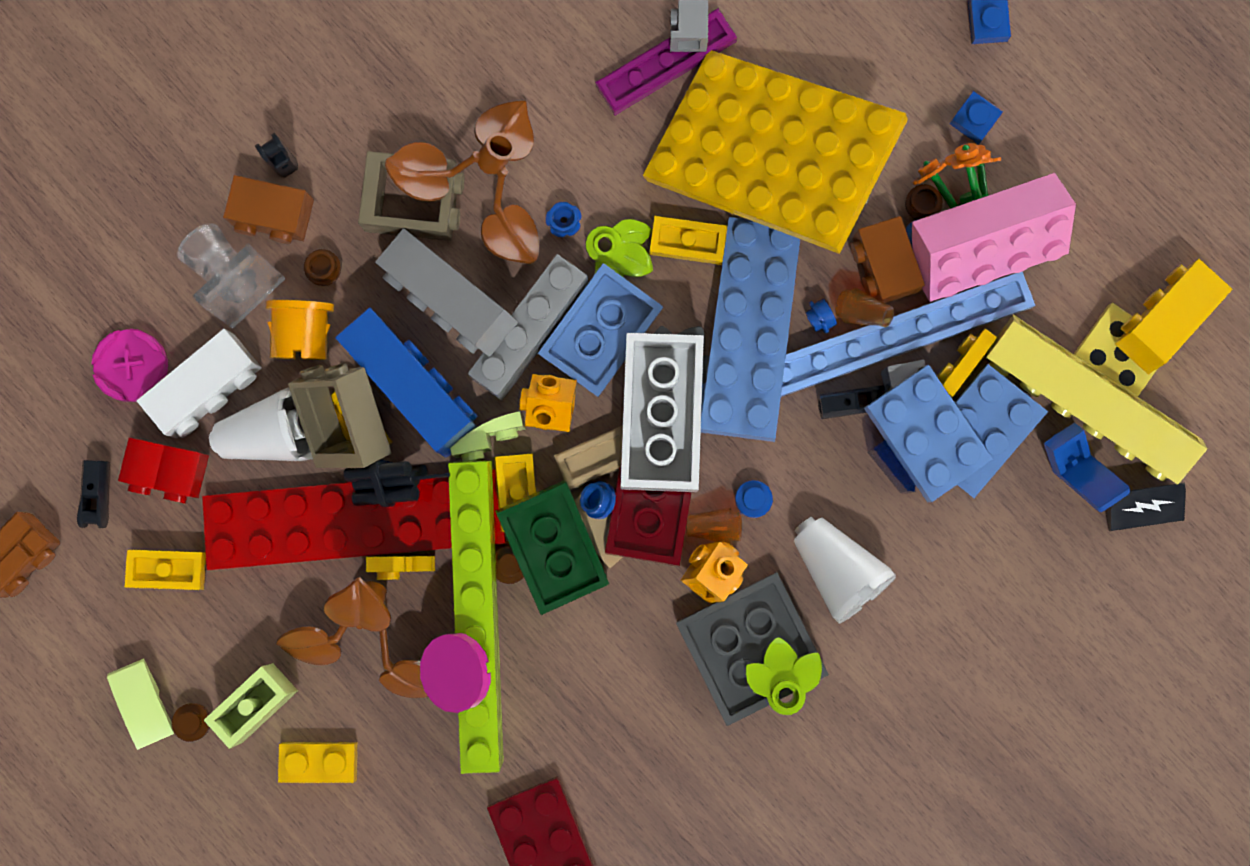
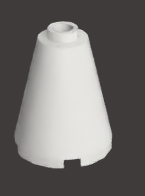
[209,388,313,461]
[794,517,896,624]

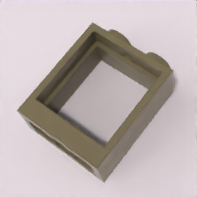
[358,151,465,241]
[288,363,391,468]

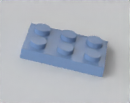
[538,263,663,397]
[955,364,1048,498]
[864,365,993,503]

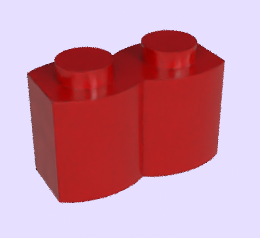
[118,438,209,504]

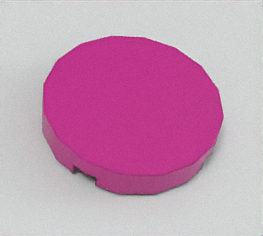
[91,329,168,402]
[420,633,491,713]

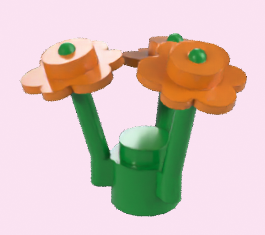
[912,143,1002,209]

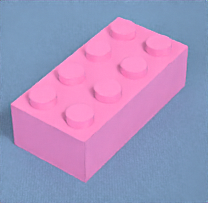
[912,173,1076,302]

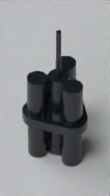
[344,460,450,507]

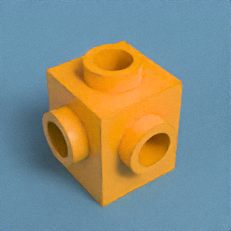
[520,374,577,432]
[680,542,748,603]

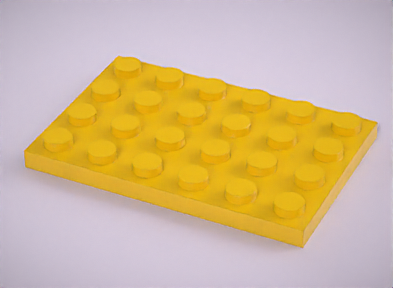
[643,50,908,254]

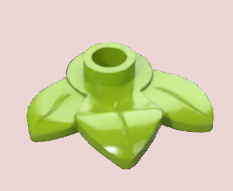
[585,219,653,277]
[746,637,822,715]

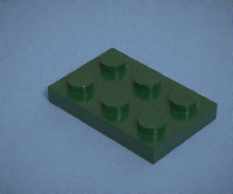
[495,480,609,615]

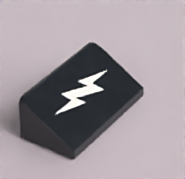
[1105,482,1186,531]

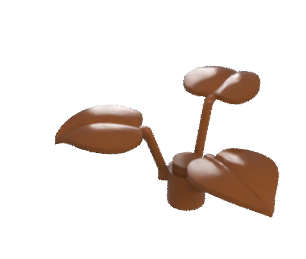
[385,101,539,264]
[276,577,428,698]

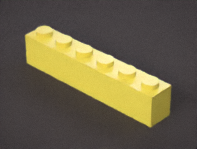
[987,314,1207,484]

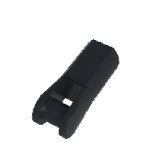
[255,132,298,178]
[817,385,885,419]
[77,460,110,528]

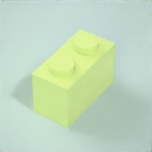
[204,663,298,749]

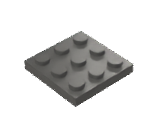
[675,572,829,726]

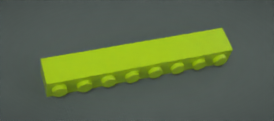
[448,461,504,774]

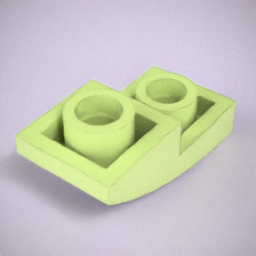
[450,411,526,462]
[107,659,174,750]

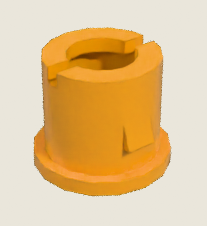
[265,300,334,360]

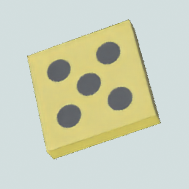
[1074,302,1156,396]

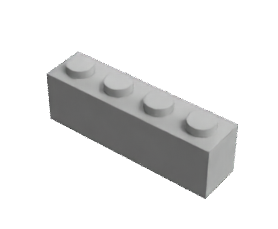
[375,228,518,357]
[468,254,589,401]

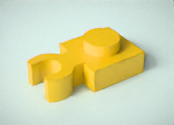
[366,556,435,580]

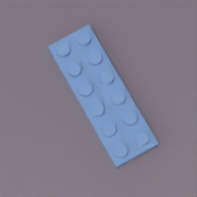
[701,217,800,442]

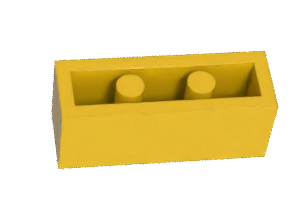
[1115,259,1233,375]

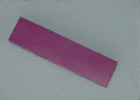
[596,8,737,116]

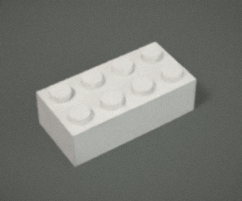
[621,333,704,492]

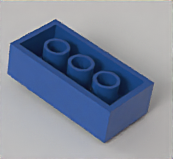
[335,307,478,458]

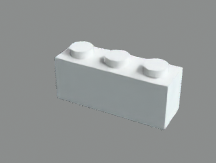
[137,329,262,438]

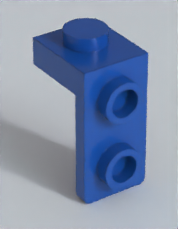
[1044,422,1130,512]

